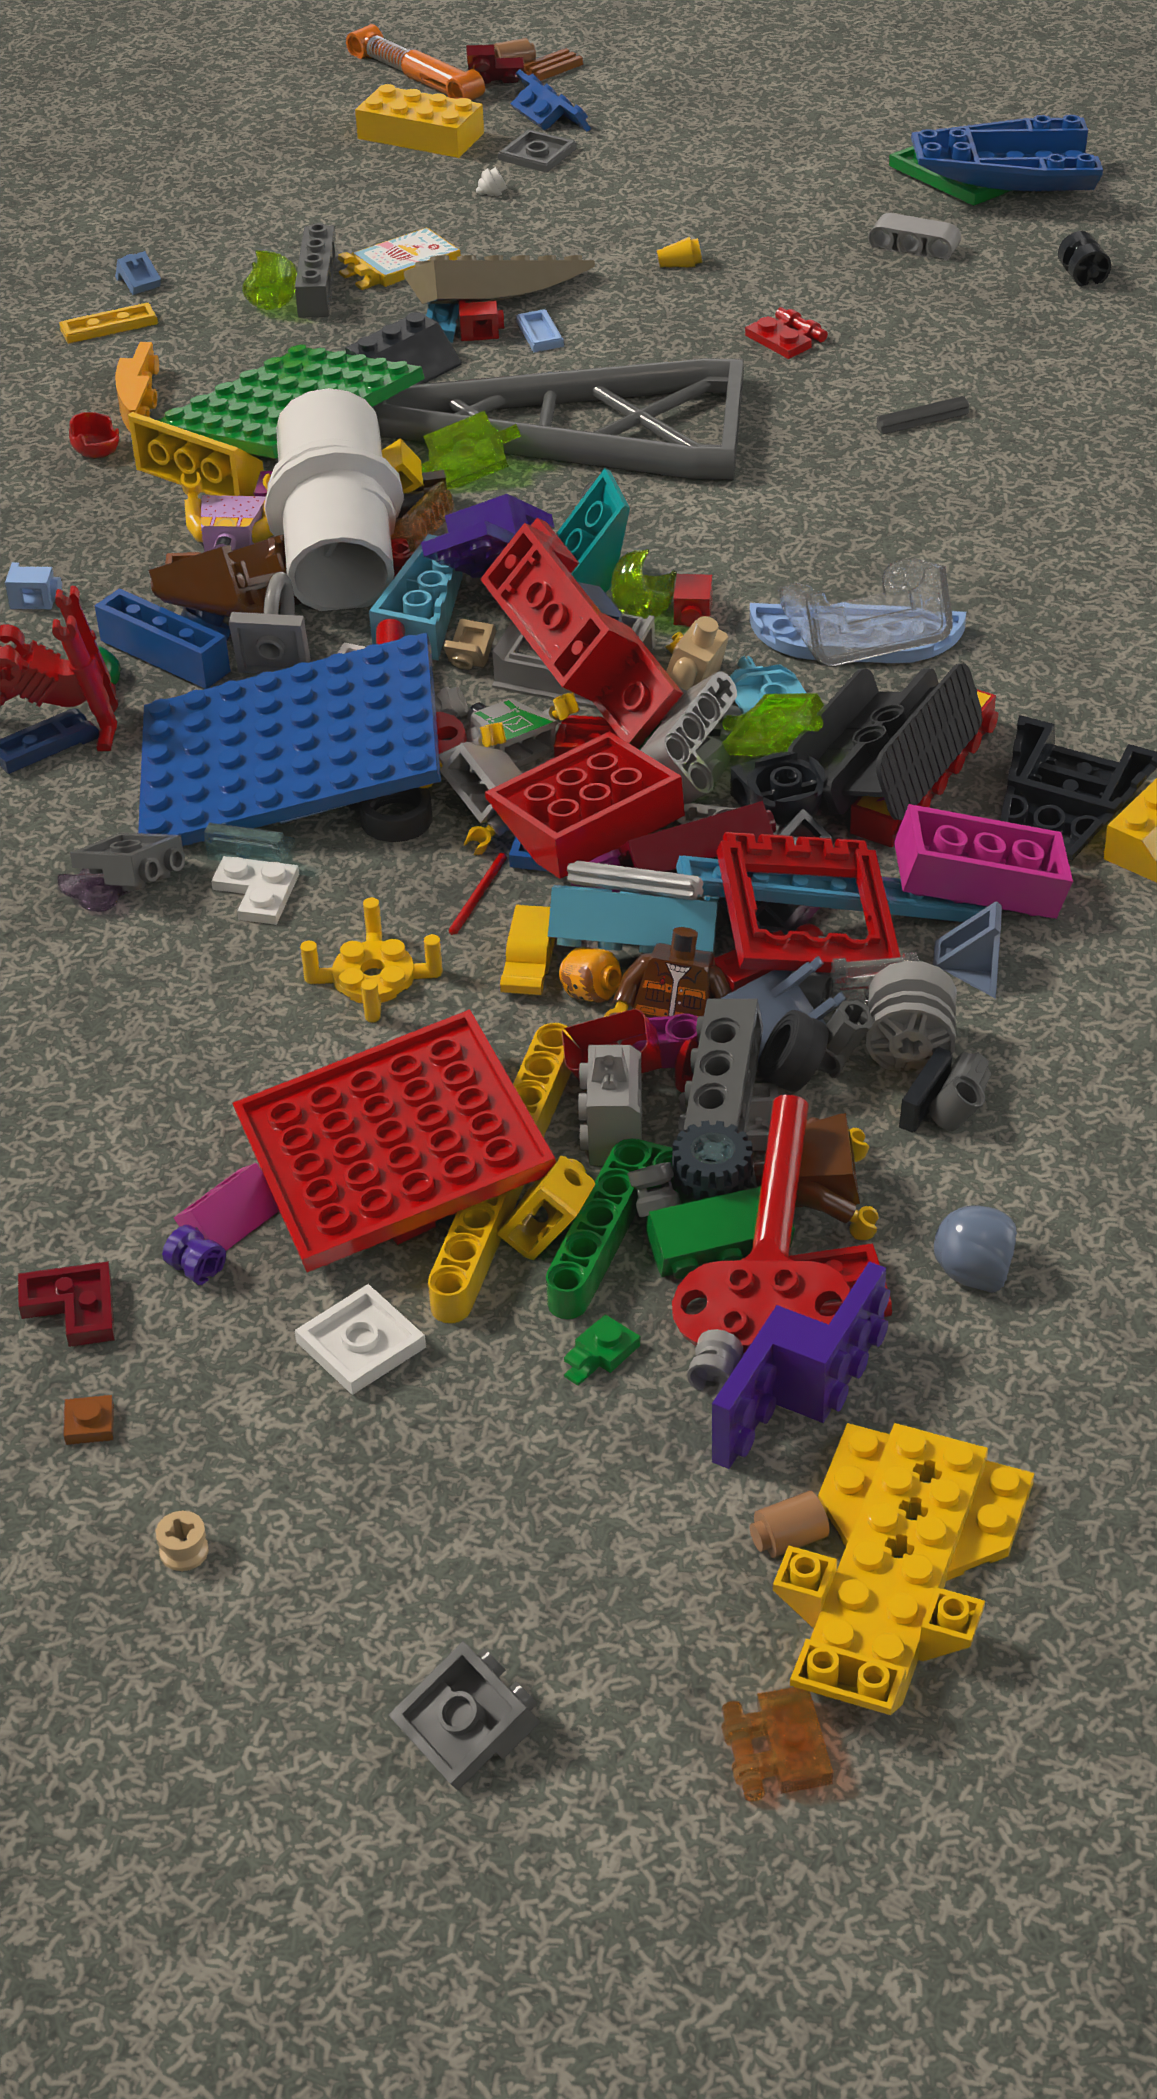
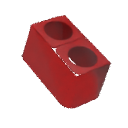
[562,1009,662,1081]

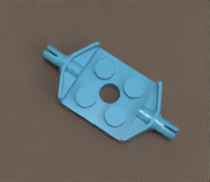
[729,656,819,749]

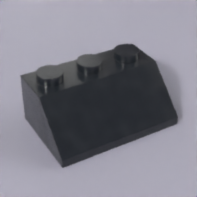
[345,312,462,384]

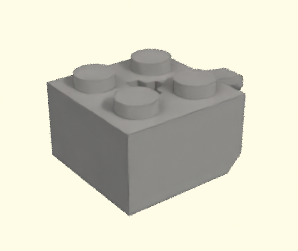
[578,1045,642,1165]

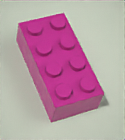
[894,804,1073,919]

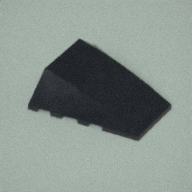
[1000,715,1157,861]

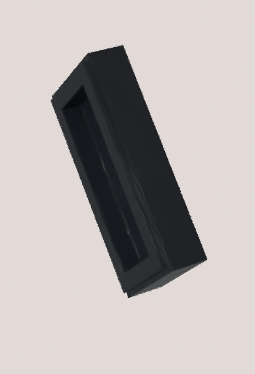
[899,1047,953,1133]

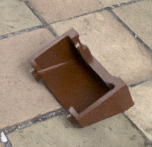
[149,534,302,617]

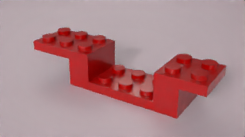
[480,517,683,749]

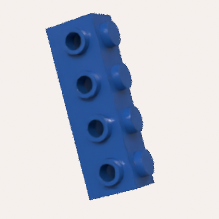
[94,588,231,689]

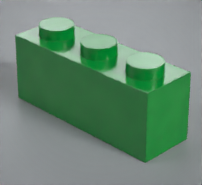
[646,1187,795,1279]

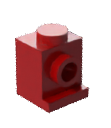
[458,300,505,341]

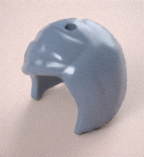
[934,1205,1017,1293]

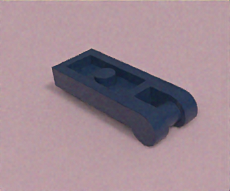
[0,708,99,774]

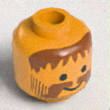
[559,946,622,1003]

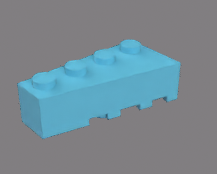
[369,534,463,661]
[548,885,719,953]

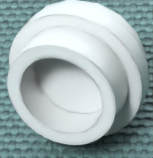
[476,167,507,196]
[436,687,469,717]

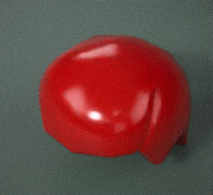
[69,412,119,459]

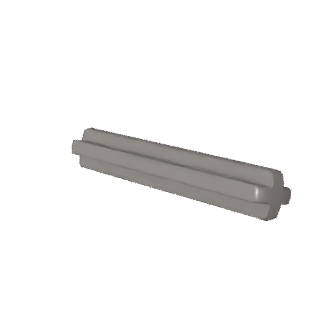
[567,861,704,900]

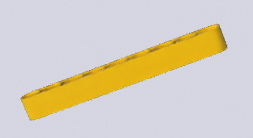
[428,1023,573,1323]

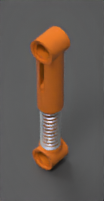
[346,24,485,100]

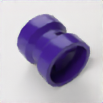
[162,1225,226,1285]

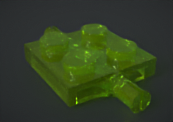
[421,410,521,490]
[722,693,824,756]

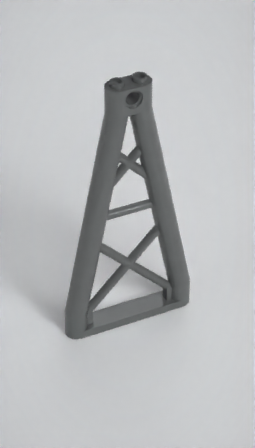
[372,358,744,480]

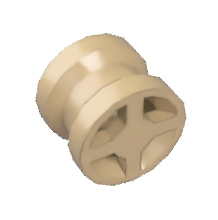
[155,1510,209,1571]

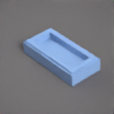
[516,309,564,352]

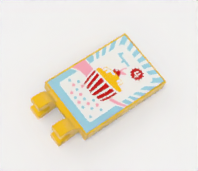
[338,227,461,290]

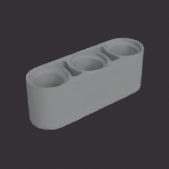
[868,213,962,261]

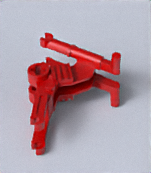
[0,586,119,752]

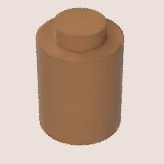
[494,38,536,63]
[749,1490,830,1558]

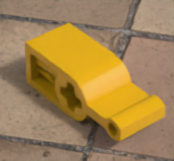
[500,905,556,995]

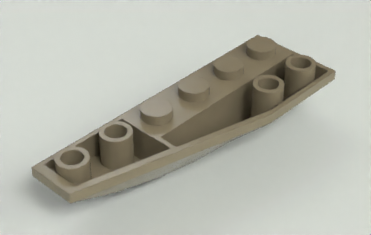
[404,255,595,304]

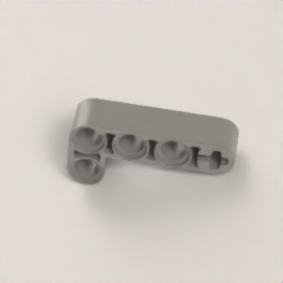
[640,672,737,804]

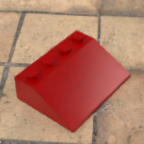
[485,731,685,879]

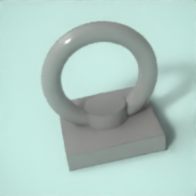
[229,572,311,674]

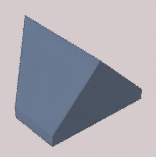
[933,901,1002,999]

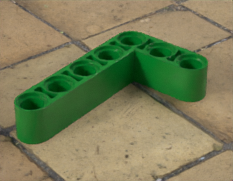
[546,1138,725,1319]

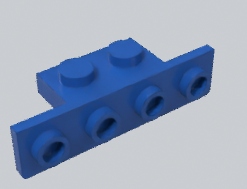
[510,69,591,132]

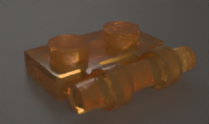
[721,1687,833,1802]

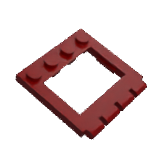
[717,832,902,975]

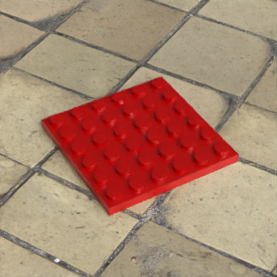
[232,1009,556,1273]

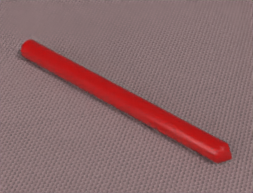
[448,853,507,935]

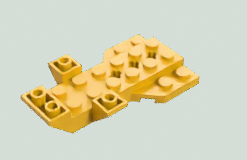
[773,1423,1035,1715]

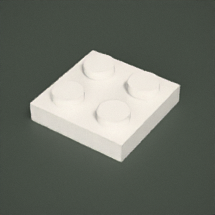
[295,1284,426,1395]

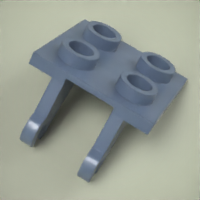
[721,956,847,1062]

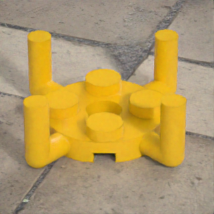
[300,897,443,1023]

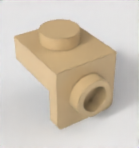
[443,619,497,670]

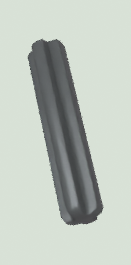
[876,396,970,434]

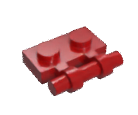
[745,307,828,359]

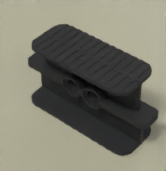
[788,664,982,820]

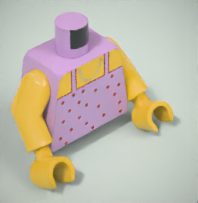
[180,472,273,552]

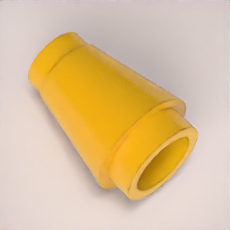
[657,237,703,268]

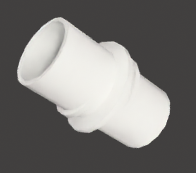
[264,388,404,611]

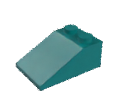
[556,468,630,593]

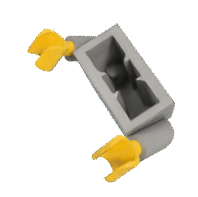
[466,692,579,767]
[420,742,524,855]

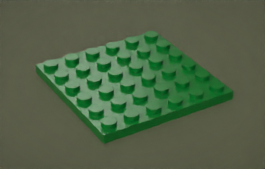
[157,345,425,459]

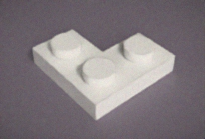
[211,856,299,925]

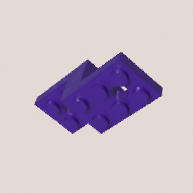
[421,494,555,578]
[712,1262,890,1469]

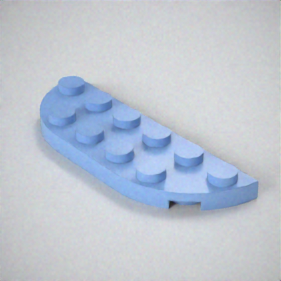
[750,603,966,663]

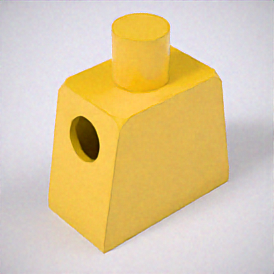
[497,1156,595,1260]

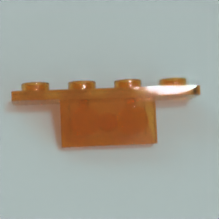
[390,481,454,552]

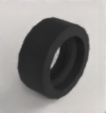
[359,787,433,842]

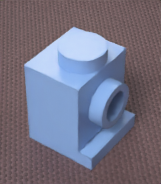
[5,562,62,609]

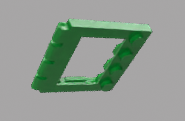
[889,146,1012,206]

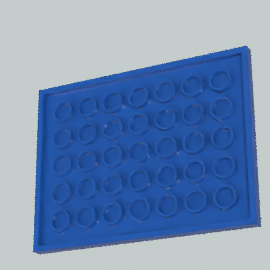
[138,632,441,846]

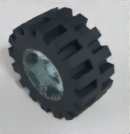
[672,1120,753,1200]

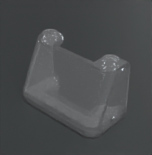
[778,557,953,666]

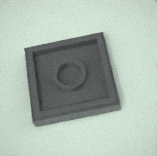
[498,129,577,172]

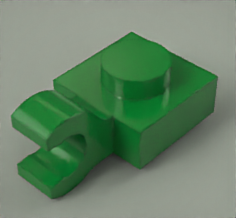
[564,1314,641,1386]

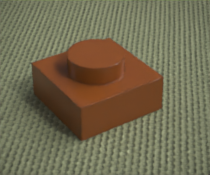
[64,1395,114,1445]

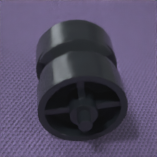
[1058,231,1112,286]

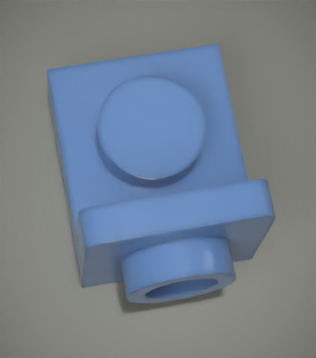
[115,251,161,295]

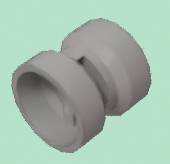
[687,1329,743,1394]

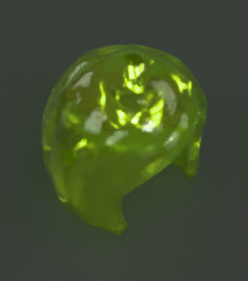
[242,250,297,310]
[611,549,677,619]

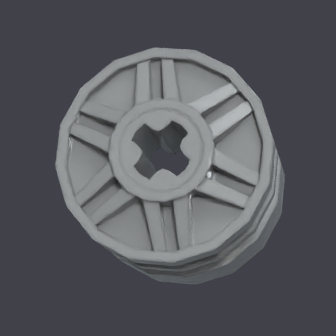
[866,961,957,1072]

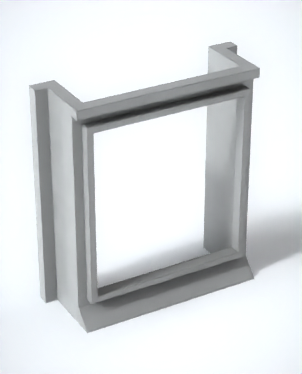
[492,613,657,709]

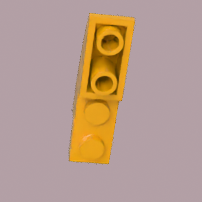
[115,342,159,433]

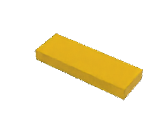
[59,303,158,344]

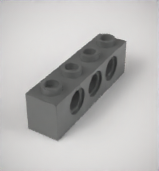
[295,223,337,318]
[678,999,763,1133]

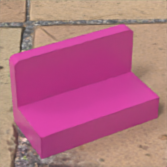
[173,1163,279,1251]

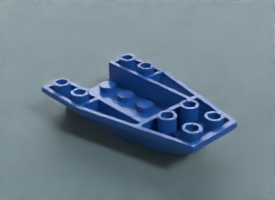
[911,115,1103,191]

